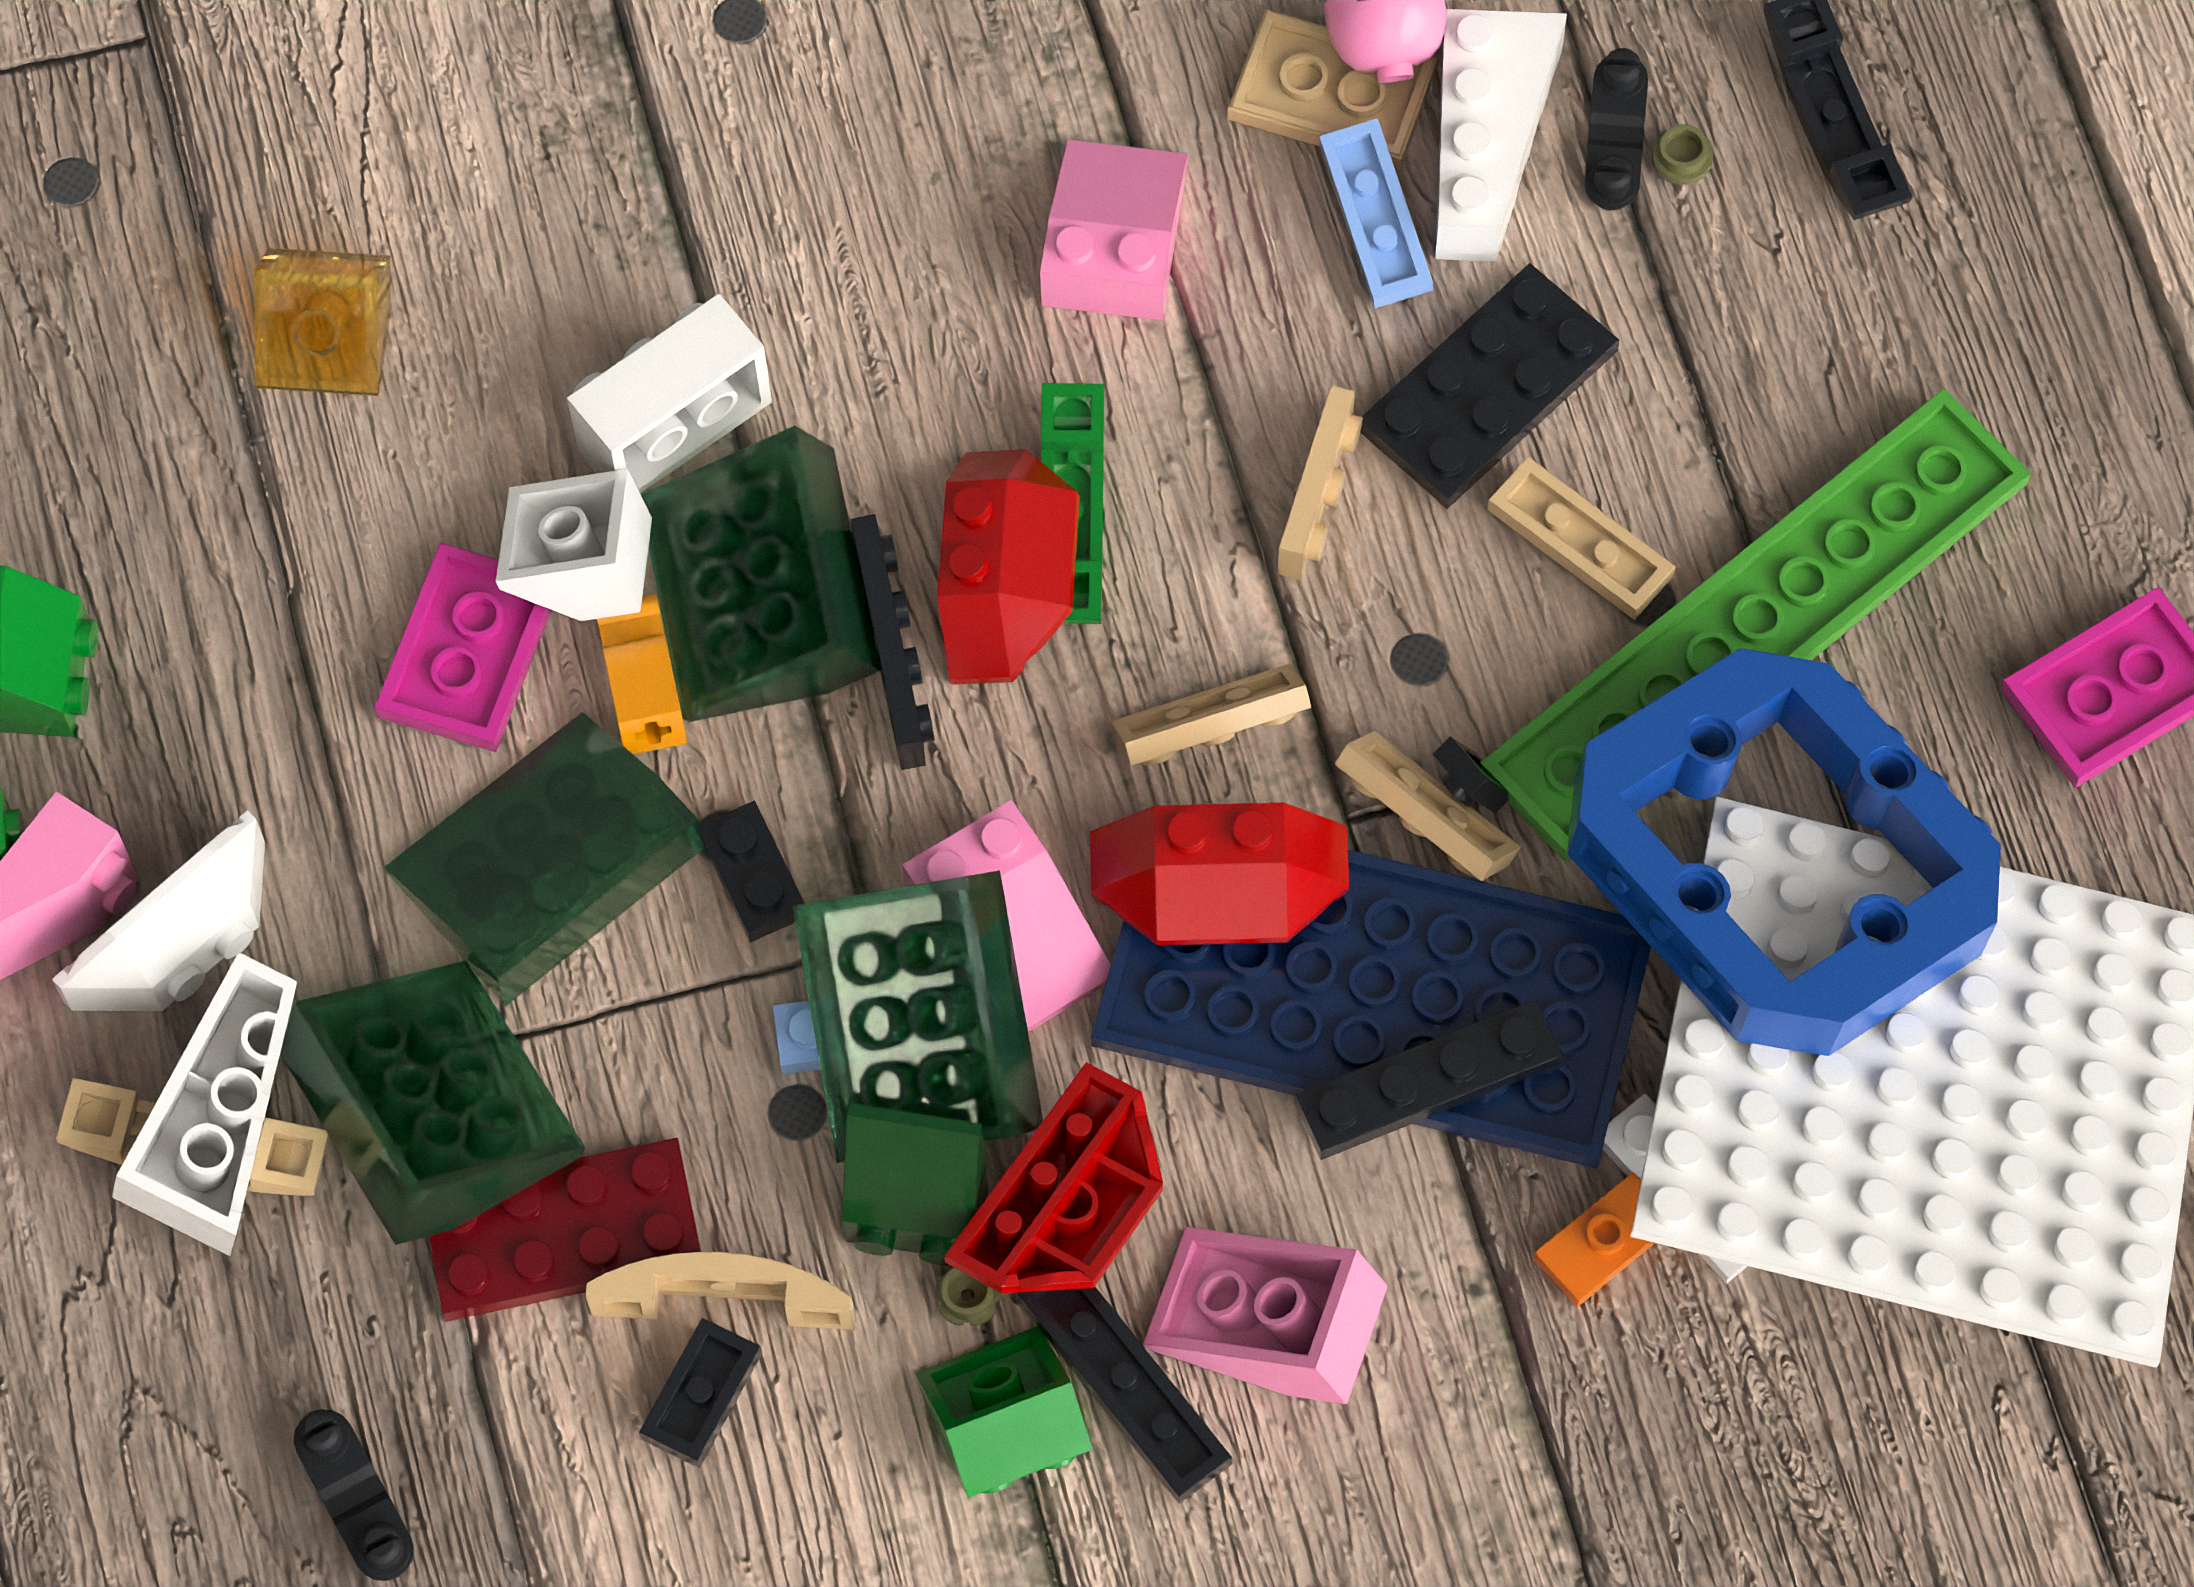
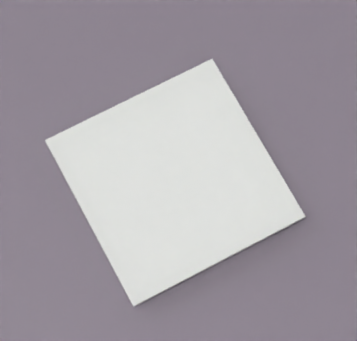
[1630,797,2194,1368]

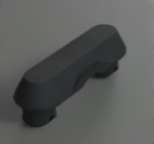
[1585,48,1648,211]
[293,1409,414,1581]

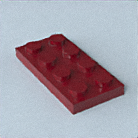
[420,1138,701,1322]

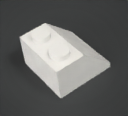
[496,469,652,621]

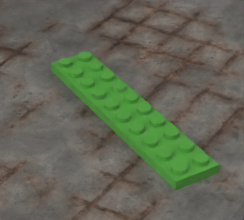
[1480,388,2031,862]

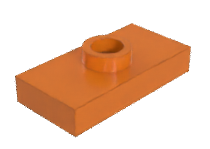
[1533,1172,1655,1307]

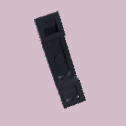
[1763,0,1912,220]

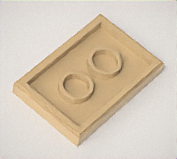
[1227,9,1438,170]

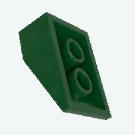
[842,1103,988,1266]

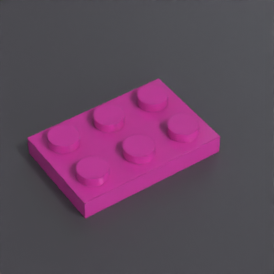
[374,543,551,752]
[2001,587,2194,788]

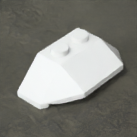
[52,810,265,1011]

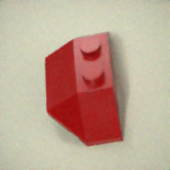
[937,449,1080,685]
[1090,802,1349,945]
[945,1062,1163,1293]

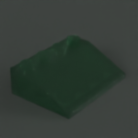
[641,426,881,722]
[384,712,704,1006]
[793,870,1043,1163]
[280,961,585,1245]

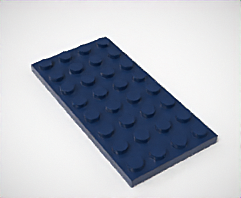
[1091,804,1651,1169]

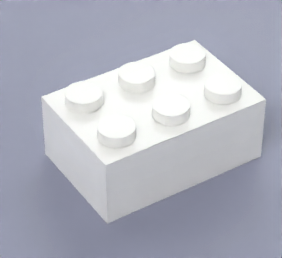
[567,294,772,494]

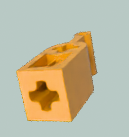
[597,594,687,756]

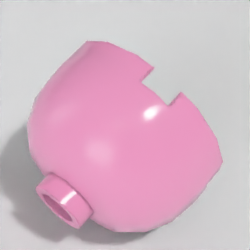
[1323,0,1447,83]

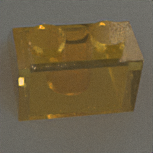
[254,248,391,396]

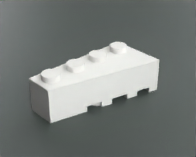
[1435,9,1567,262]
[112,952,297,1256]

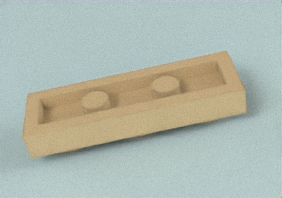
[1278,385,1363,581]
[1488,457,1676,621]
[1110,664,1311,766]
[1335,731,1521,881]

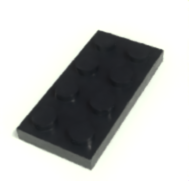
[1360,263,1619,509]

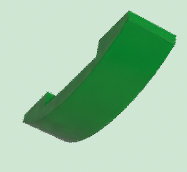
[1041,383,1104,624]

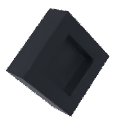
[1433,736,1509,813]

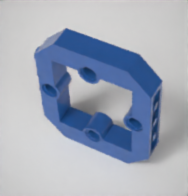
[1567,648,2001,1056]

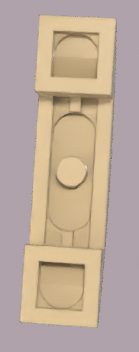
[56,1078,330,1196]
[586,1252,855,1330]

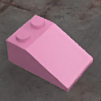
[1040,140,1188,321]
[0,791,139,980]
[902,800,1111,1045]
[1143,1227,1388,1404]

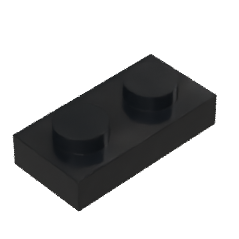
[697,800,808,943]
[639,1318,762,1468]

